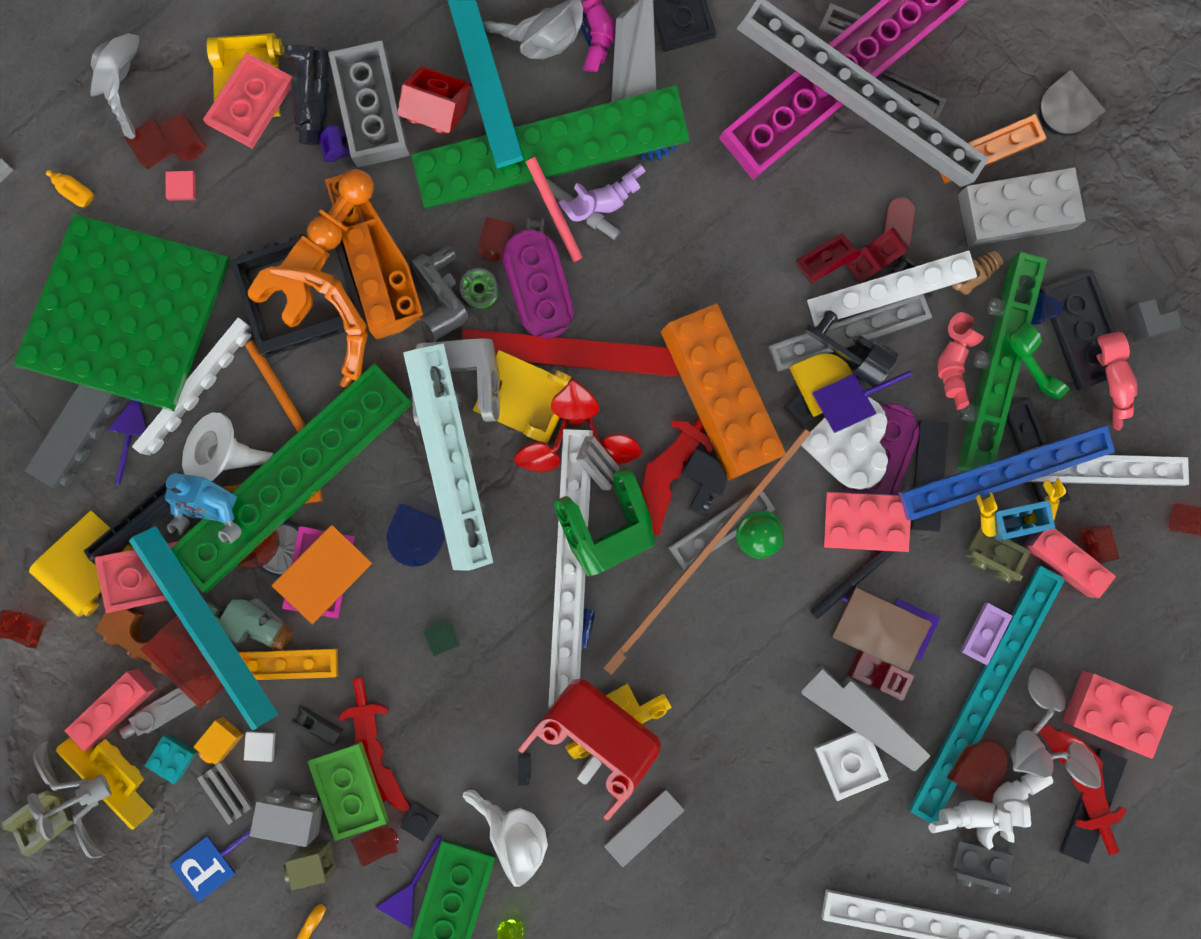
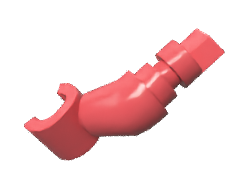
[937,312,984,410]
[1096,332,1137,431]

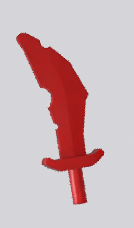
[641,417,713,535]
[338,677,411,812]
[1034,724,1127,855]

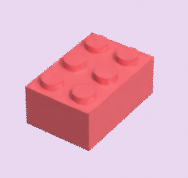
[1062,671,1173,759]

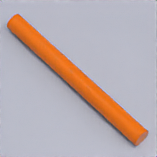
[245,340,306,432]

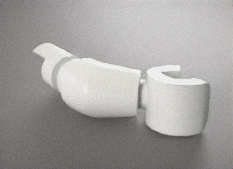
[976,773,1053,850]
[928,799,1031,833]

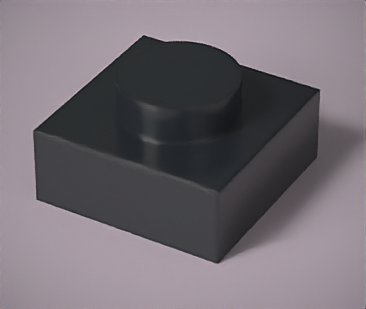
[400,801,439,842]

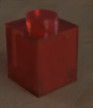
[159,113,207,162]
[478,217,515,263]

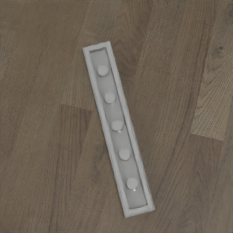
[768,294,932,372]

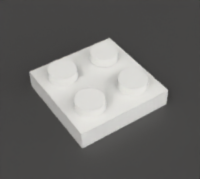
[814,730,889,801]

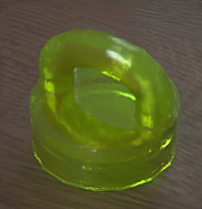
[497,920,525,939]

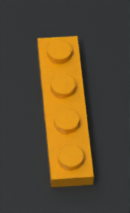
[238,648,339,680]

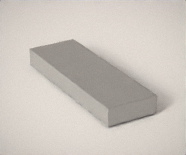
[604,788,685,867]

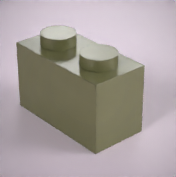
[283,841,337,890]

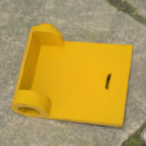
[207,33,283,117]

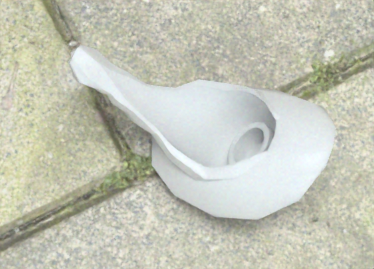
[463,790,548,887]

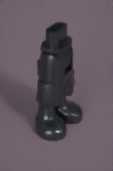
[283,45,330,146]

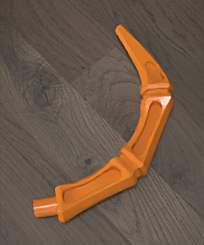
[270,266,368,389]

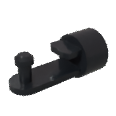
[805,310,898,387]

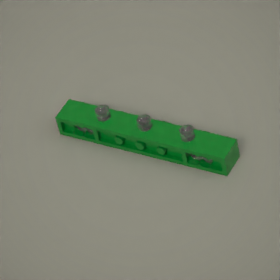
[957,252,1047,471]

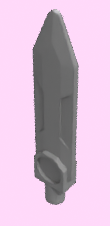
[119,673,221,739]

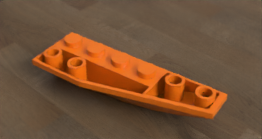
[325,174,424,340]

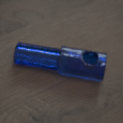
[582,609,596,649]

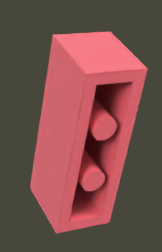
[1022,529,1116,598]
[64,669,157,751]

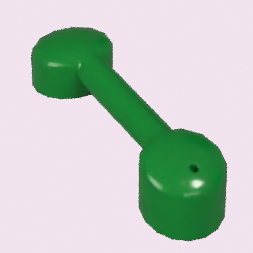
[1009,322,1070,400]

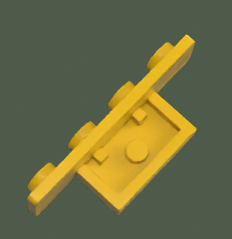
[566,684,671,759]
[56,737,153,829]

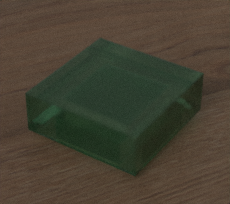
[423,620,460,657]

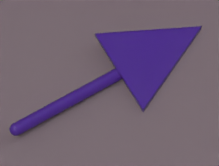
[108,400,147,485]

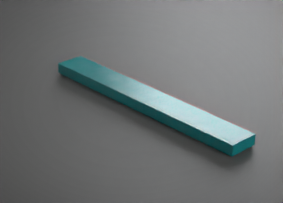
[448,0,524,169]
[129,526,278,731]

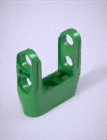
[554,468,655,576]

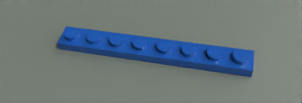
[899,425,1115,521]

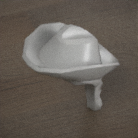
[483,0,583,60]
[90,33,140,139]

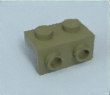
[964,526,1031,583]
[1,790,74,856]

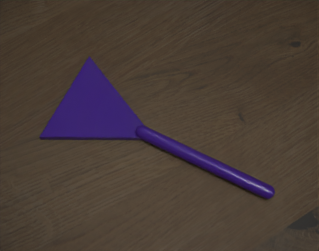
[375,835,442,929]

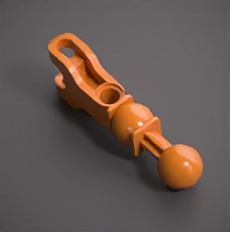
[248,169,374,327]

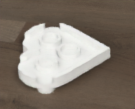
[801,397,888,490]

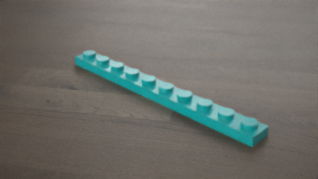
[908,566,1065,823]

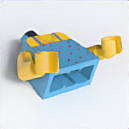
[976,478,1066,540]

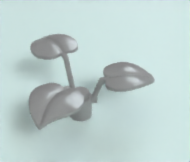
[1011,667,1101,789]
[27,742,112,858]

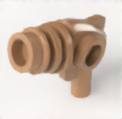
[940,250,1003,295]

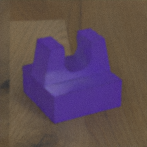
[319,126,351,162]

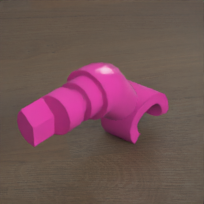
[581,0,616,73]

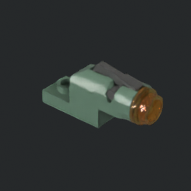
[207,598,294,651]

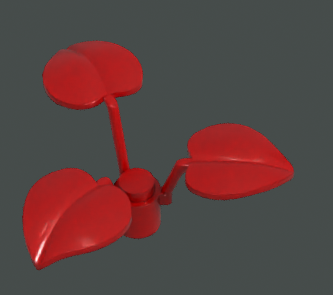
[513,378,643,473]

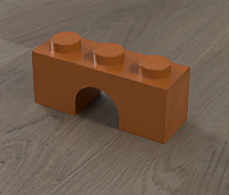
[95,608,192,673]

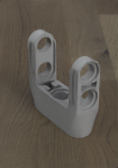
[412,339,500,426]

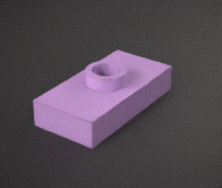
[960,602,1012,665]

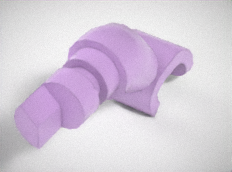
[558,163,646,221]

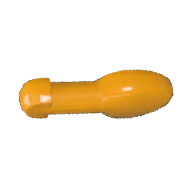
[296,904,326,939]

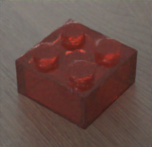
[1080,525,1120,563]

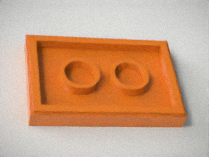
[272,525,372,625]

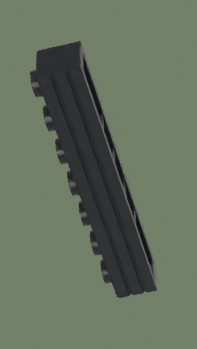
[84,470,184,565]

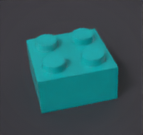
[145,734,198,784]

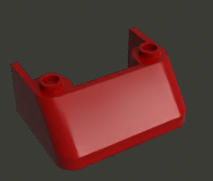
[518,679,662,821]

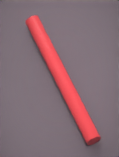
[525,157,583,262]

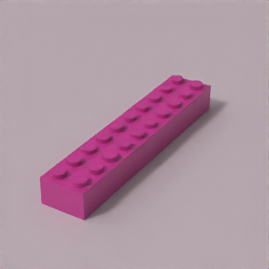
[719,0,968,180]

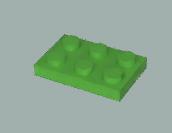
[307,742,389,841]

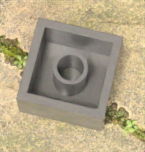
[250,789,324,847]

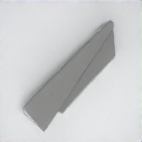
[802,664,930,771]

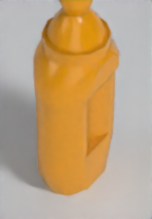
[46,170,94,208]

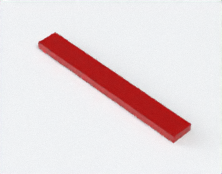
[462,329,678,377]

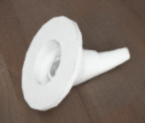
[182,412,274,481]

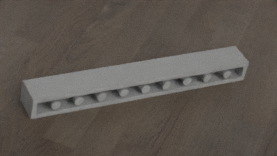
[737,0,989,187]

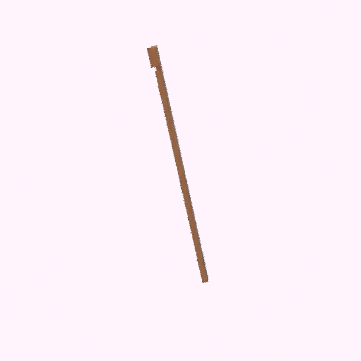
[603,429,811,675]

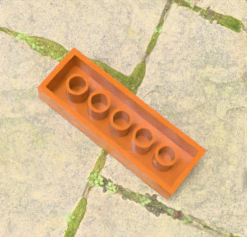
[660,303,786,481]

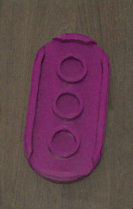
[502,229,574,338]
[843,403,920,495]

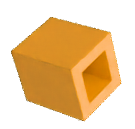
[194,717,244,765]

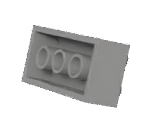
[328,40,410,168]
[958,167,1086,247]

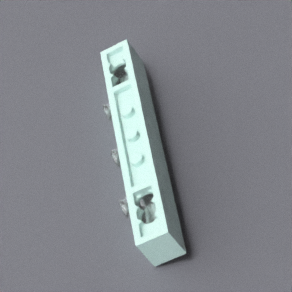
[403,343,493,570]

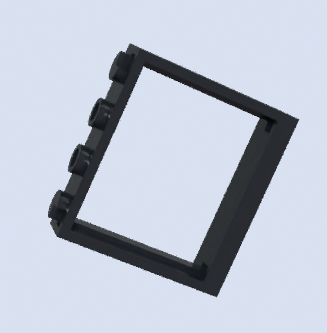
[230,234,368,358]

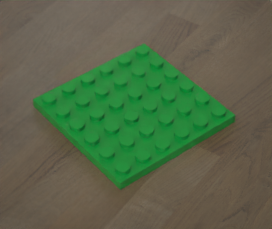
[13,214,230,412]

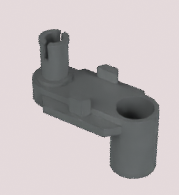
[410,245,469,342]

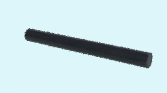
[810,550,896,619]

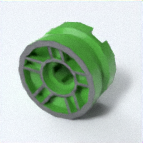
[459,268,499,309]

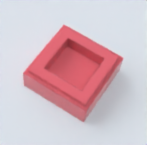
[166,171,196,201]

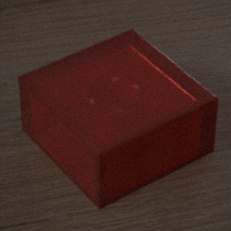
[124,119,176,170]

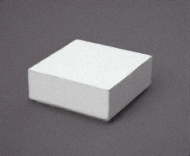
[244,731,276,762]
[577,755,602,785]

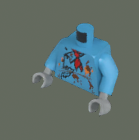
[165,473,241,543]

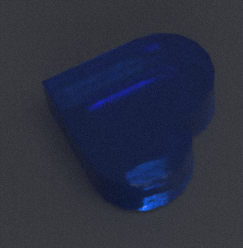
[1031,292,1063,325]

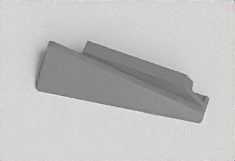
[611,0,656,102]

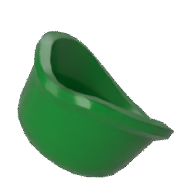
[736,511,784,559]

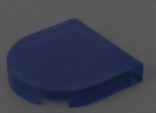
[386,503,446,567]

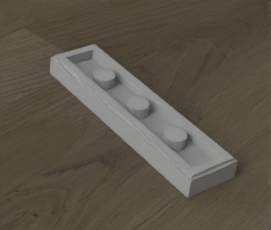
[668,491,775,570]

